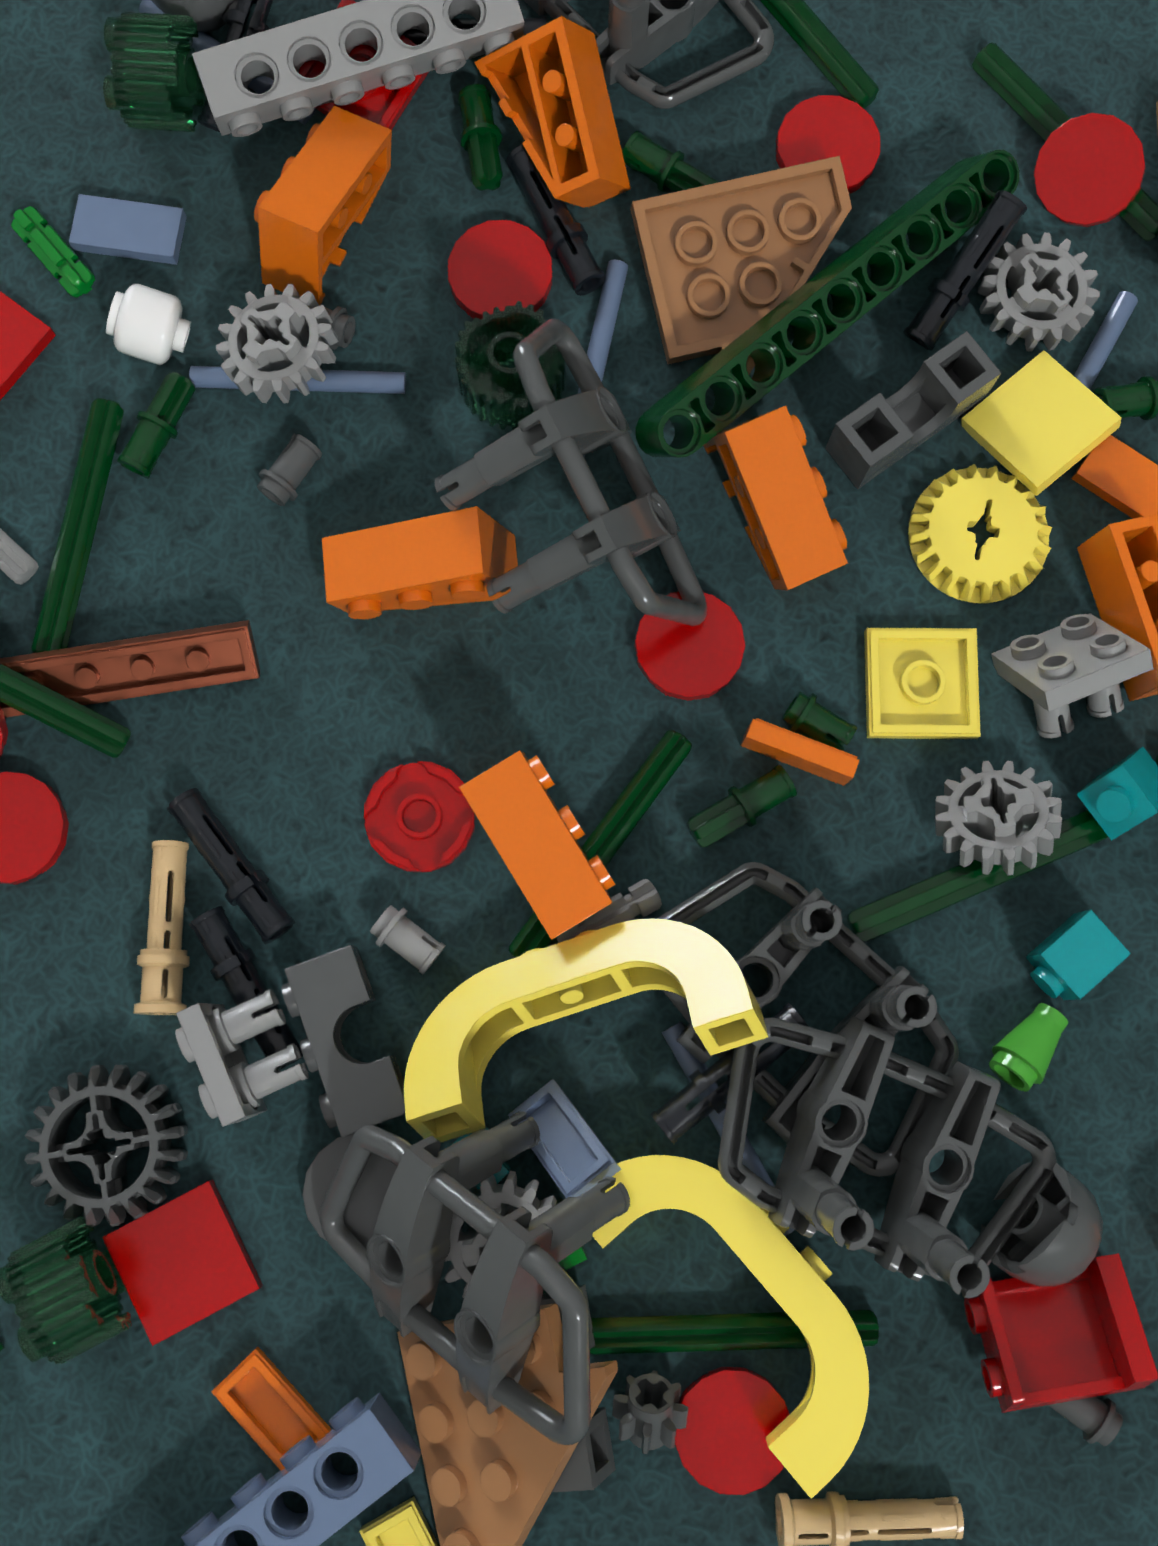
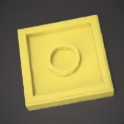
[961,350,1122,496]
[864,628,981,739]

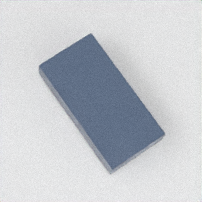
[69,194,187,265]
[508,1079,621,1198]

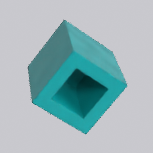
[1077,746,1158,841]
[1026,910,1131,1000]

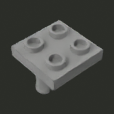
[991,613,1154,739]
[175,989,309,1127]

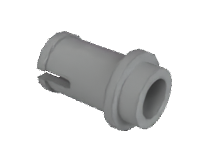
[370,905,446,975]

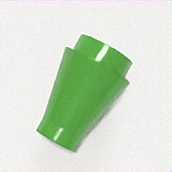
[989,1003,1068,1092]

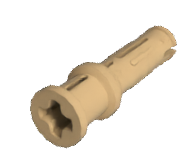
[133,840,190,1015]
[775,1491,964,1546]

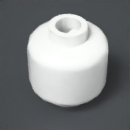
[106,284,191,365]

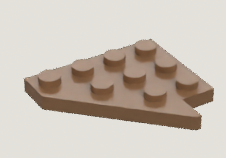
[630,156,852,375]
[397,1303,618,1546]

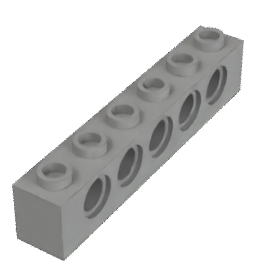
[192,0,524,137]

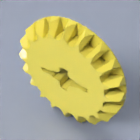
[908,464,1052,604]

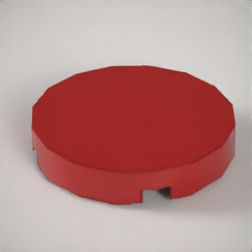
[776,95,880,194]
[1034,113,1146,227]
[448,220,552,325]
[635,592,745,701]
[364,761,475,872]
[0,772,69,885]
[675,1367,789,1495]

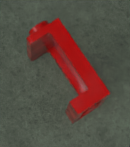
[964,1253,1158,1413]

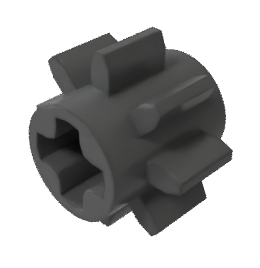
[612,1370,688,1454]

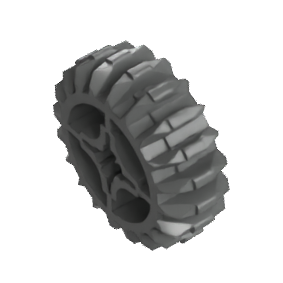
[24,1065,188,1227]

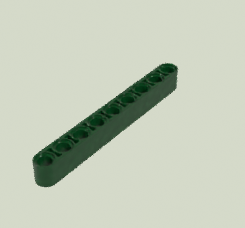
[635,150,1020,458]

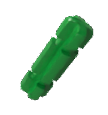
[11,206,95,298]

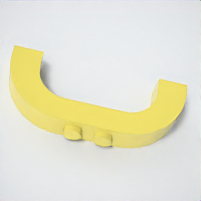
[404,918,768,1143]
[592,1155,869,1499]

